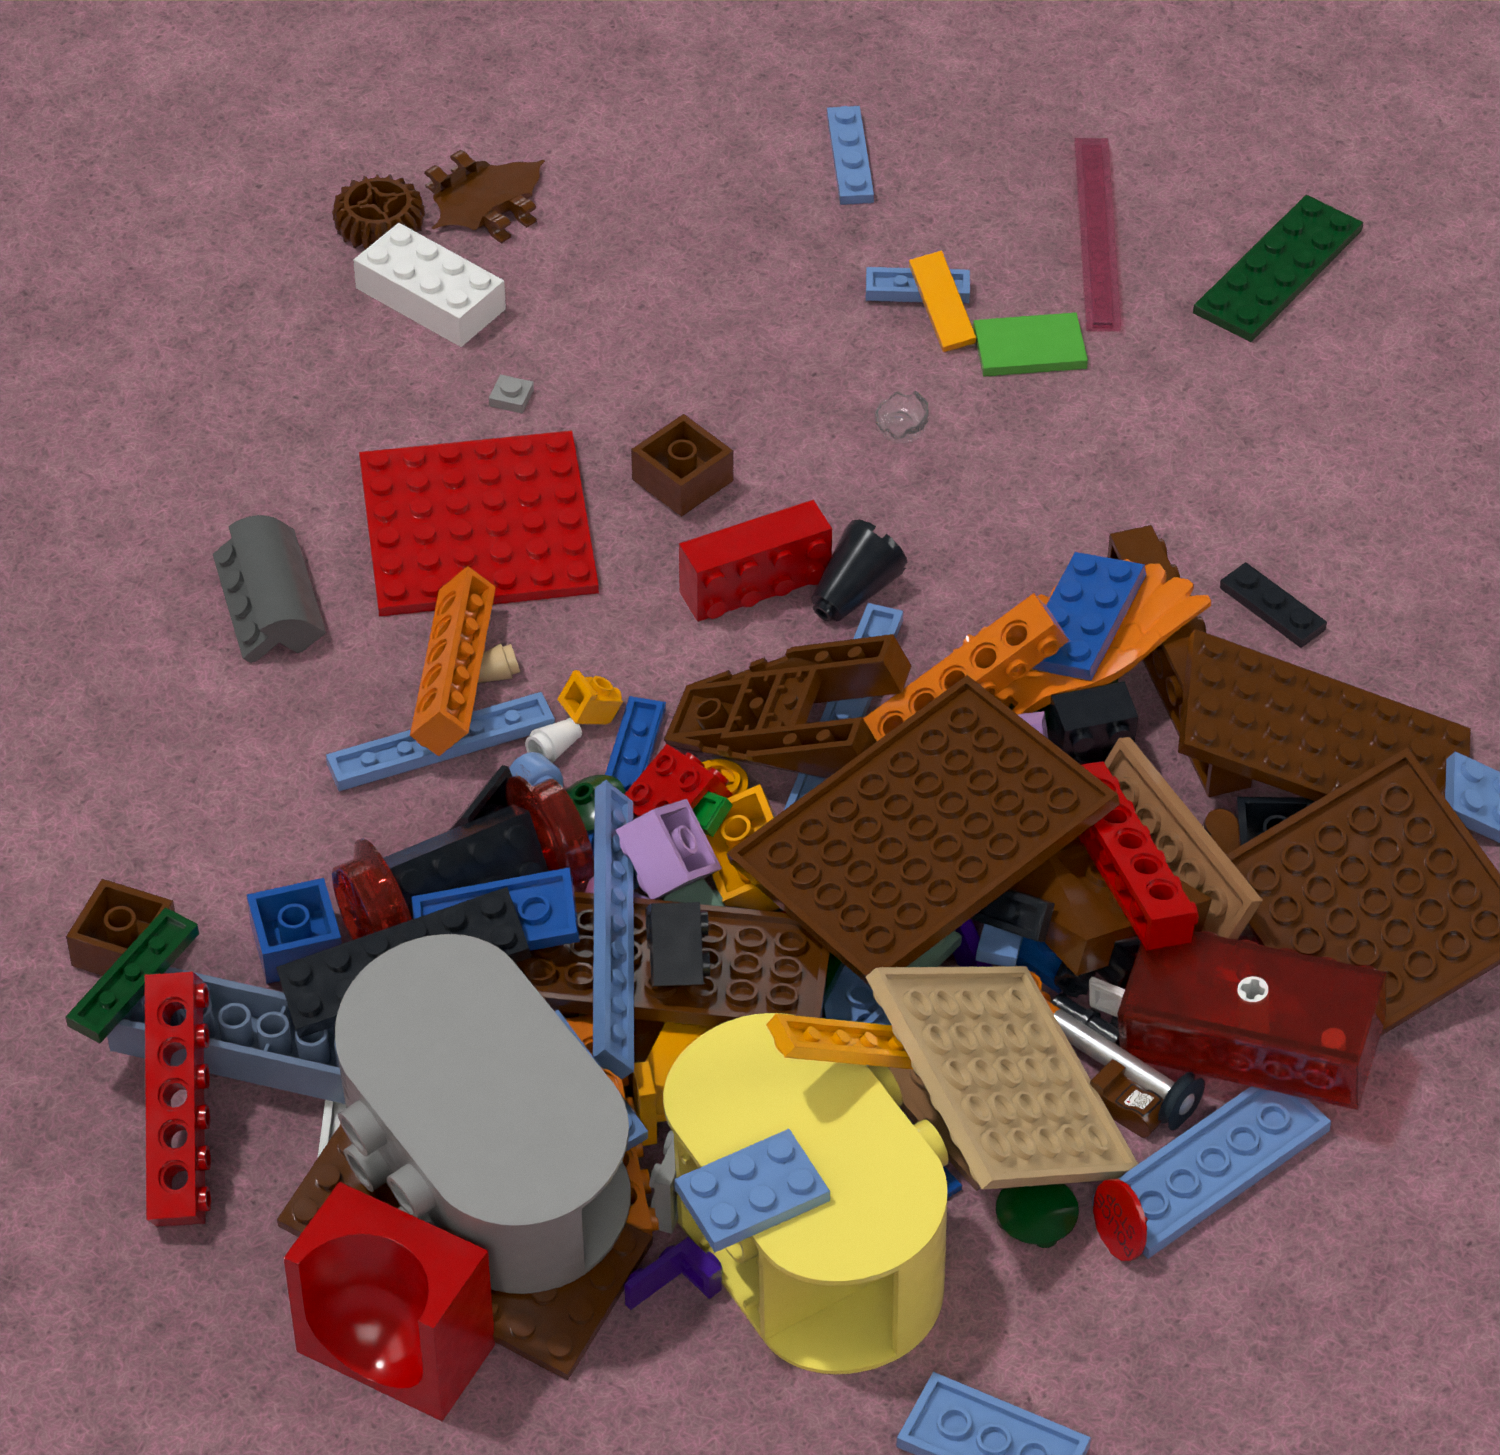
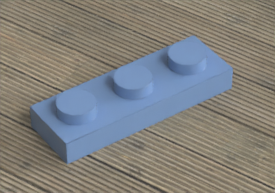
[866,267,970,303]

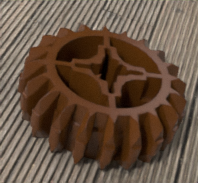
[332,174,425,250]

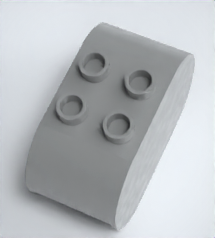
[335,934,631,1294]

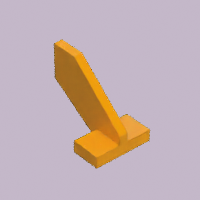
[633,1022,714,1146]

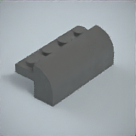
[212,515,326,663]

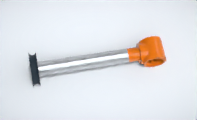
[1029,971,1205,1130]

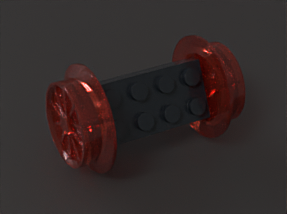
[332,775,594,940]

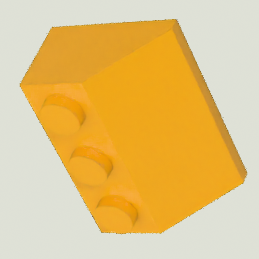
[705,784,780,911]

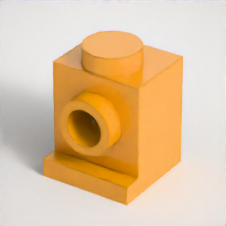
[557,670,623,725]

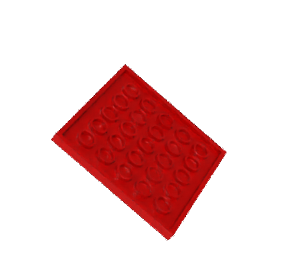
[359,430,599,617]

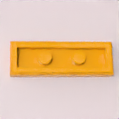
[909,250,976,352]

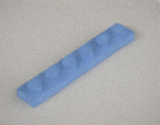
[326,692,555,791]

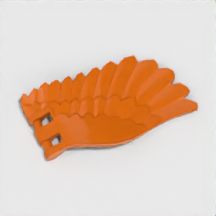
[953,559,1211,714]

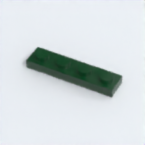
[65,907,199,1044]

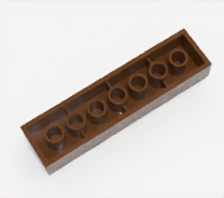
[1107,525,1252,797]

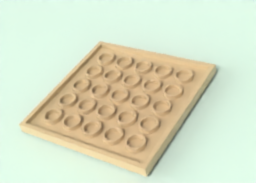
[866,966,1138,1190]

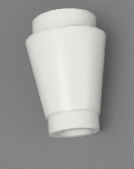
[525,718,582,763]

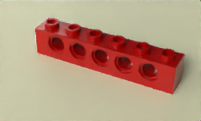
[1078,761,1199,951]
[145,971,212,1226]

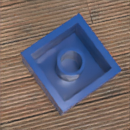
[246,878,342,984]

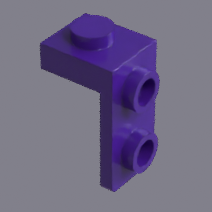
[624,1237,723,1310]

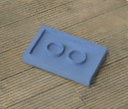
[674,1129,830,1253]

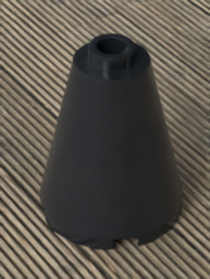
[811,519,908,621]

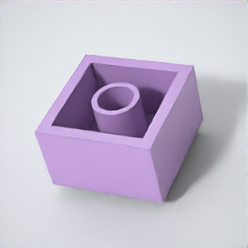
[616,799,722,900]

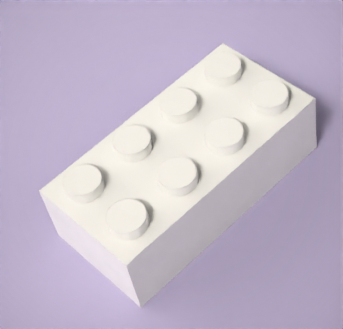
[353,223,506,347]

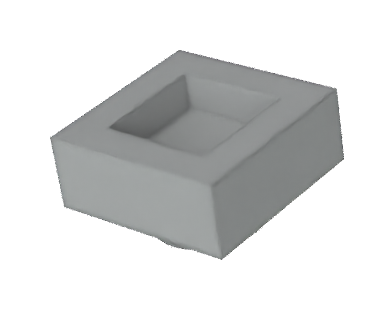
[489,374,534,414]

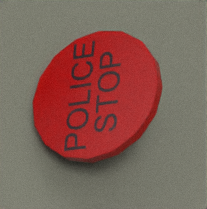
[1093,1179,1148,1261]

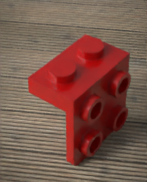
[625,744,734,817]

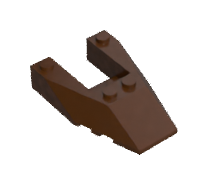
[664,634,912,779]

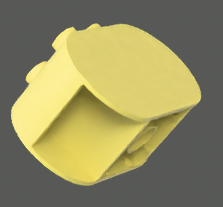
[663,1013,949,1374]

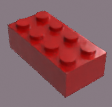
[679,499,832,622]

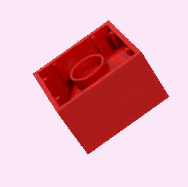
[283,1182,495,1422]

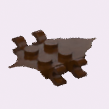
[424,150,545,243]

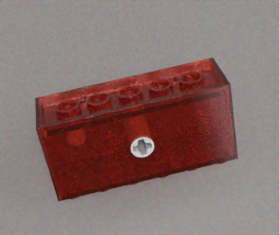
[1117,931,1387,1110]

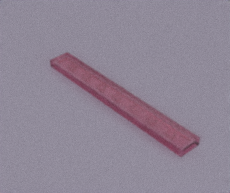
[1074,138,1121,331]

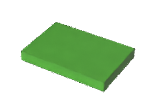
[973,312,1088,377]

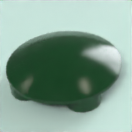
[996,1184,1079,1248]

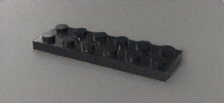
[276,887,532,1038]

